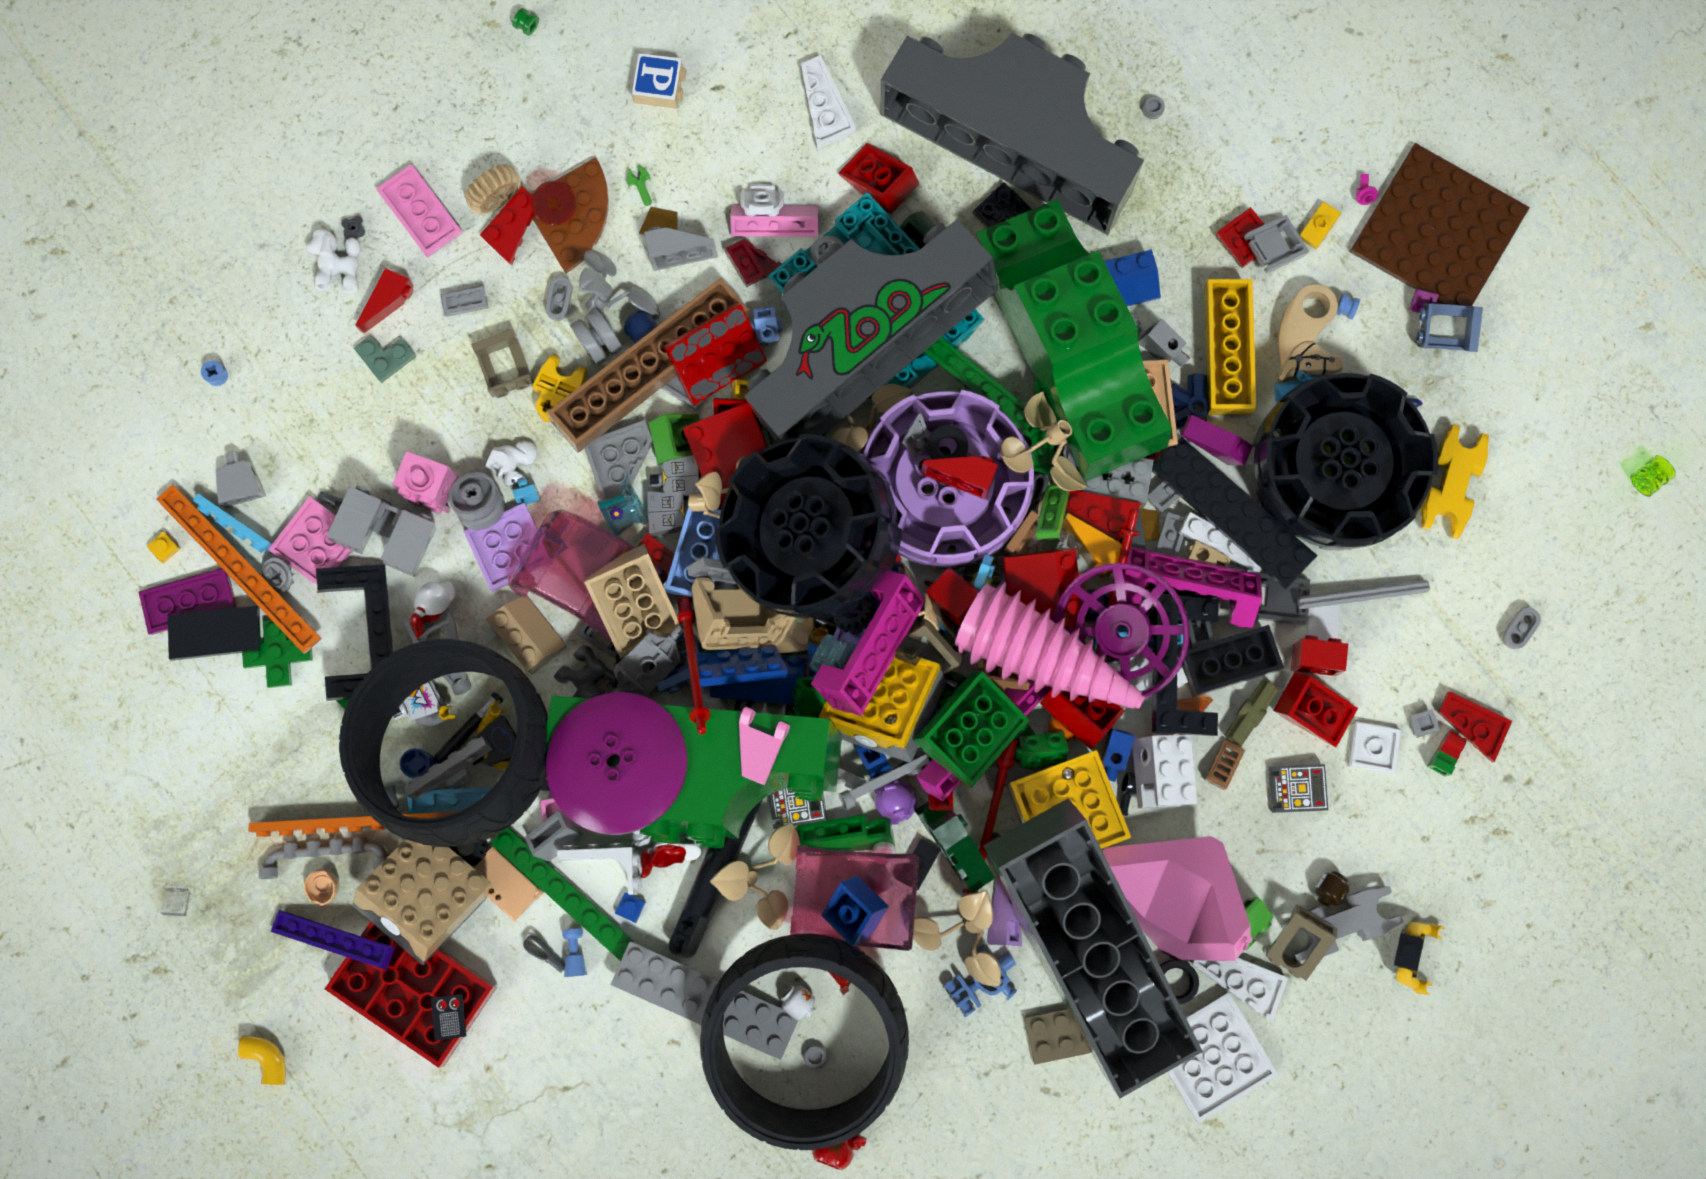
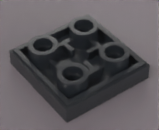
[973,182,1032,228]

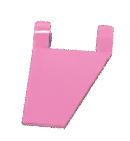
[739,707,790,786]

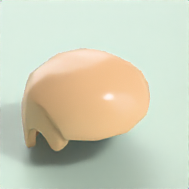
[304,869,339,906]

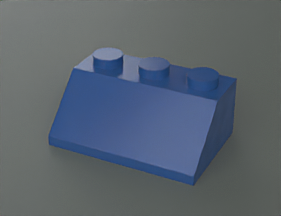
[1104,249,1161,307]

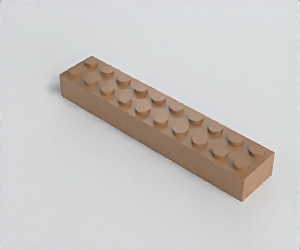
[547,278,749,453]

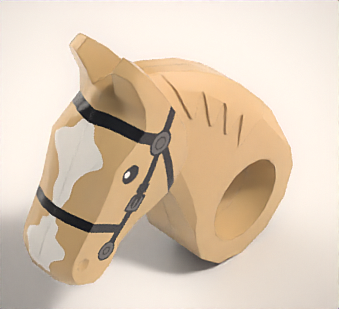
[1276,284,1343,383]

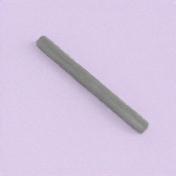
[1297,580,1430,609]

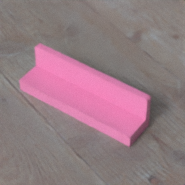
[730,205,819,237]

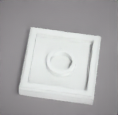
[1348,721,1401,775]

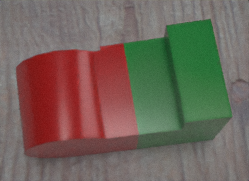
[1427,730,1467,777]

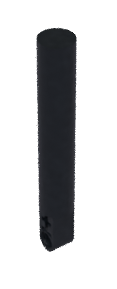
[669,800,763,958]

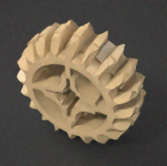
[464,164,522,215]

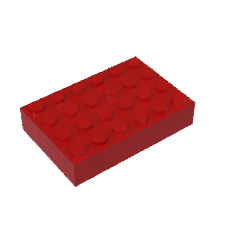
[324,921,497,1068]

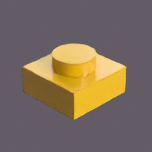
[146,532,180,564]

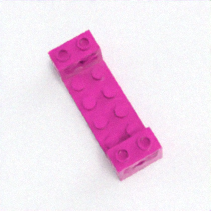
[1124,547,1262,628]
[811,571,925,716]

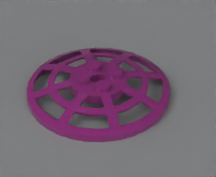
[1053,563,1190,697]

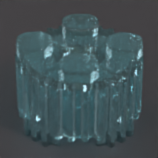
[810,634,857,673]

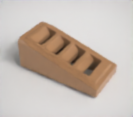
[1204,740,1245,790]

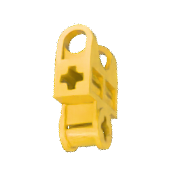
[532,354,588,423]

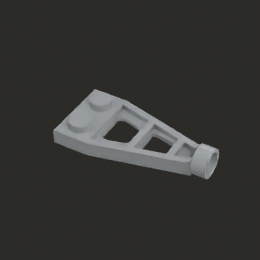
[404,608,472,696]
[839,754,930,810]

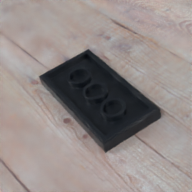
[168,605,261,661]

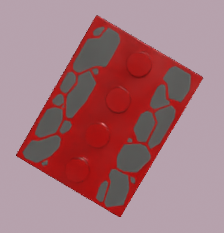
[663,302,767,405]

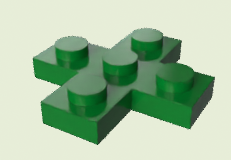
[242,620,313,688]

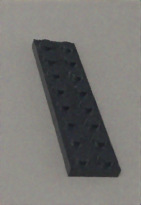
[1152,437,1318,590]

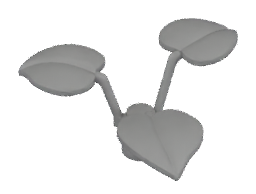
[579,249,660,318]

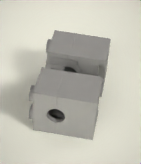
[327,486,436,577]

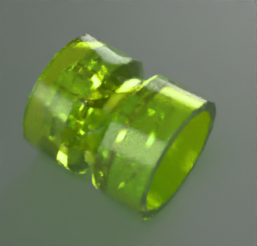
[1630,455,1676,497]

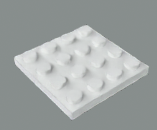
[1168,992,1278,1123]

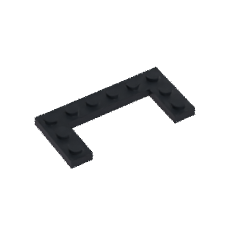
[316,564,393,701]
[1152,594,1219,736]

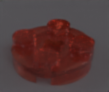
[531,181,576,226]

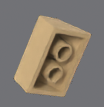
[486,595,567,675]

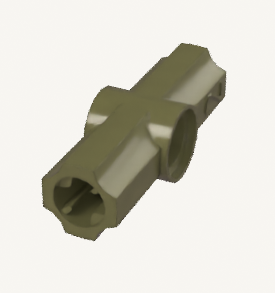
[1224,679,1279,747]

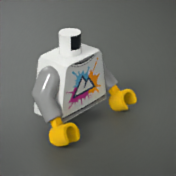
[393,680,455,726]

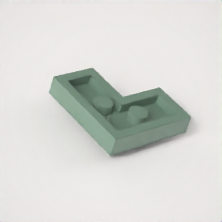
[353,335,416,384]

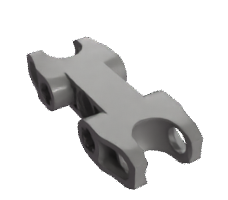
[1281,886,1404,961]

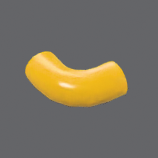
[238,1035,286,1085]

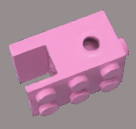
[392,451,459,515]

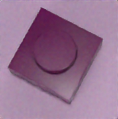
[1409,289,1439,313]

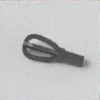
[1026,472,1049,516]
[318,491,344,510]
[523,935,565,973]

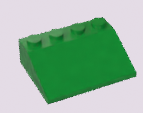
[913,671,1029,788]

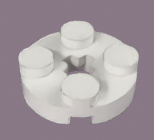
[740,184,784,216]

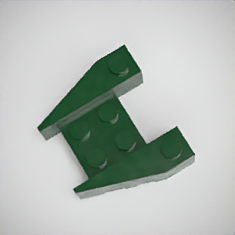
[915,801,995,893]

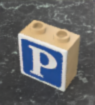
[632,53,686,109]

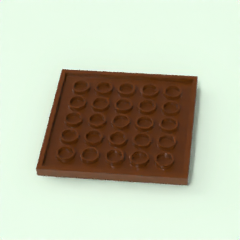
[1349,143,1530,306]

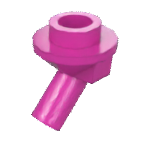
[1355,174,1378,205]

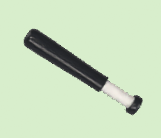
[434,691,504,764]

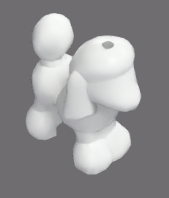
[306,229,361,294]

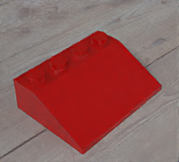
[683,403,768,510]
[1002,547,1086,639]

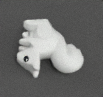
[485,440,538,486]

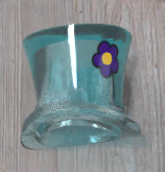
[597,484,649,537]

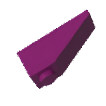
[1181,415,1253,466]

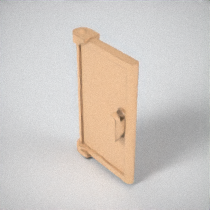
[474,846,544,922]

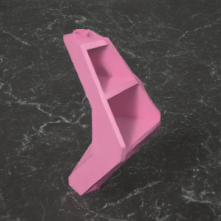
[1102,836,1253,961]

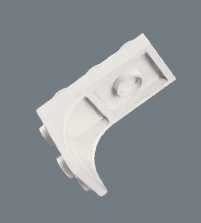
[557,843,642,895]

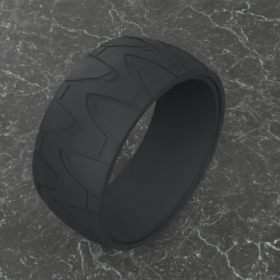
[339,639,548,847]
[700,933,909,1150]

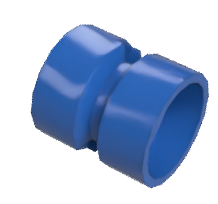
[400,748,436,779]

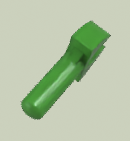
[627,165,652,206]

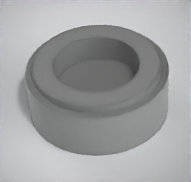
[1142,96,1165,119]
[803,1045,827,1069]

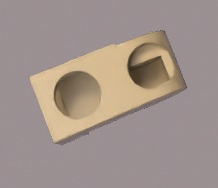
[1185,541,1231,567]

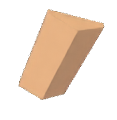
[1143,360,1178,447]

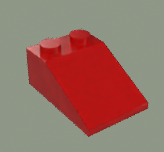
[838,143,919,214]
[921,456,998,500]
[1273,672,1358,747]

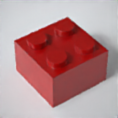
[1291,635,1348,676]

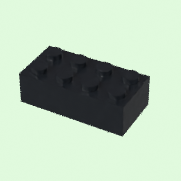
[1179,625,1284,698]

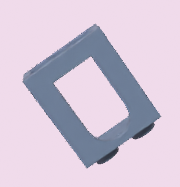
[1416,303,1483,352]

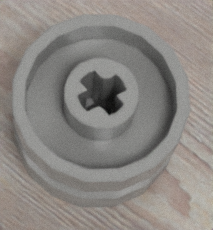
[570,308,623,366]
[448,472,505,530]

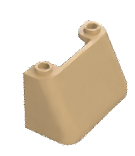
[691,578,795,650]

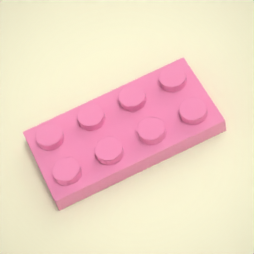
[376,164,463,258]

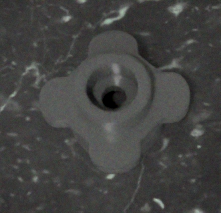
[341,216,365,239]

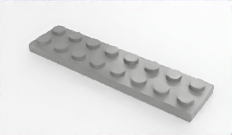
[610,941,798,1060]

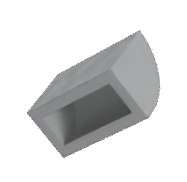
[524,810,583,862]

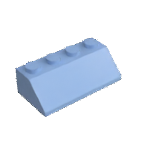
[665,507,721,599]

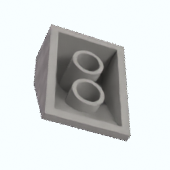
[644,227,718,271]

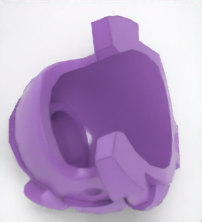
[874,779,918,825]

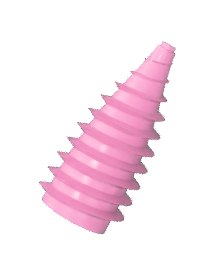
[955,582,1145,709]

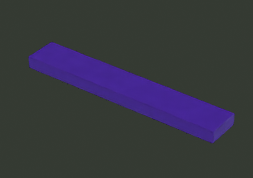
[270,910,395,970]

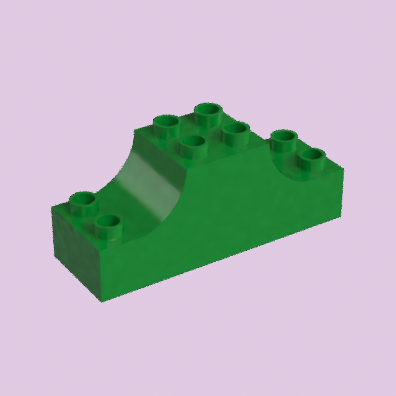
[976,199,1172,482]
[545,696,842,848]

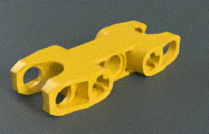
[1421,424,1489,540]

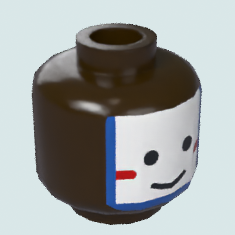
[1314,871,1349,907]

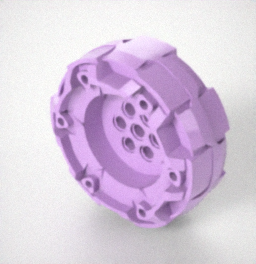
[861,390,1034,569]

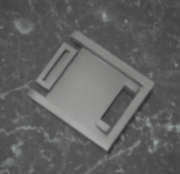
[1244,215,1309,274]

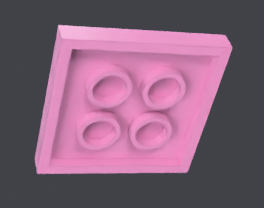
[268,496,352,585]

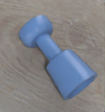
[562,928,587,977]

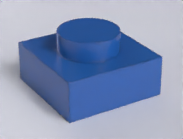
[615,892,646,923]

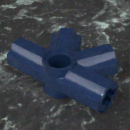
[1171,373,1208,442]

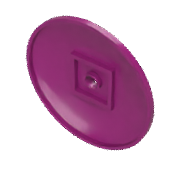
[546,692,688,835]

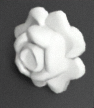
[629,830,651,847]

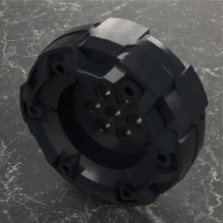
[1253,372,1438,551]
[715,434,902,620]

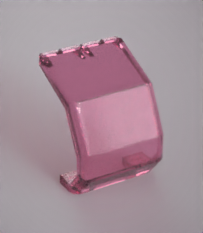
[508,509,667,643]
[790,846,919,951]

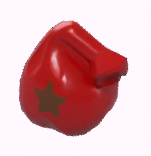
[812,1134,867,1170]

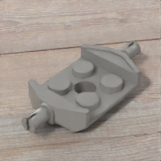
[611,624,684,697]

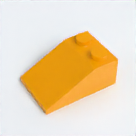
[1062,513,1122,578]

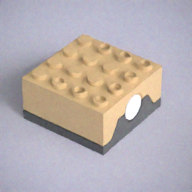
[353,839,491,965]

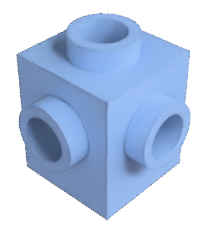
[750,306,783,343]

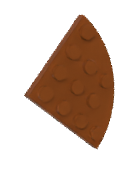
[532,157,609,274]

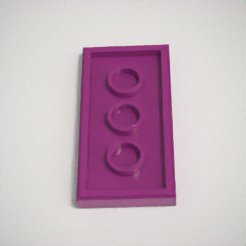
[138,568,237,635]

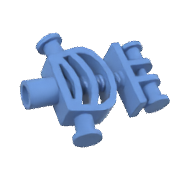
[942,944,1017,1018]

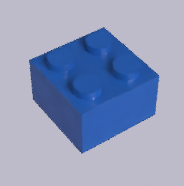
[821,875,889,946]

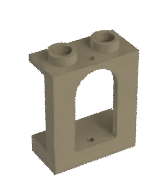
[471,329,534,398]
[908,602,965,675]
[1266,904,1337,981]

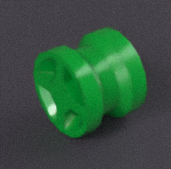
[512,8,539,36]

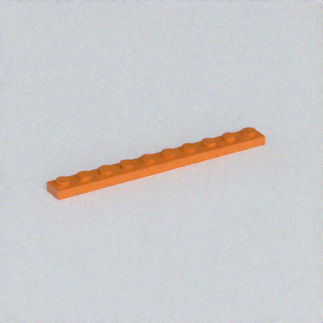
[156,484,322,654]
[249,811,459,837]

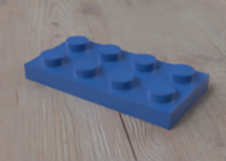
[687,645,788,687]

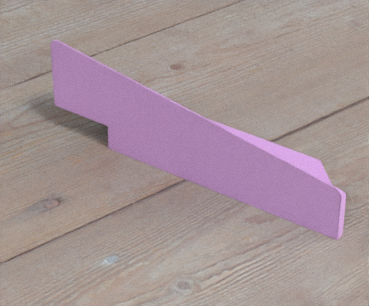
[987,832,1022,946]

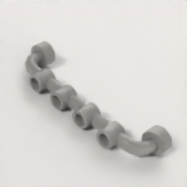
[259,837,387,879]

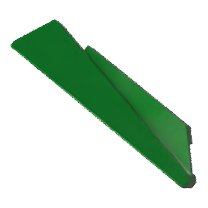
[795,815,895,856]

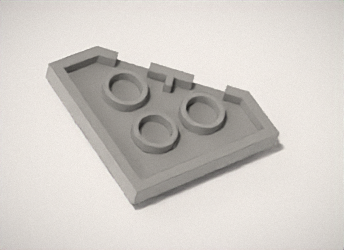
[584,420,653,500]

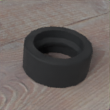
[1160,960,1199,1004]

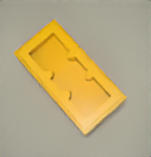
[1300,201,1341,250]

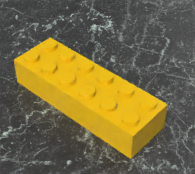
[1204,279,1256,415]

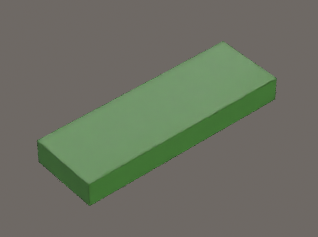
[1035,484,1070,539]

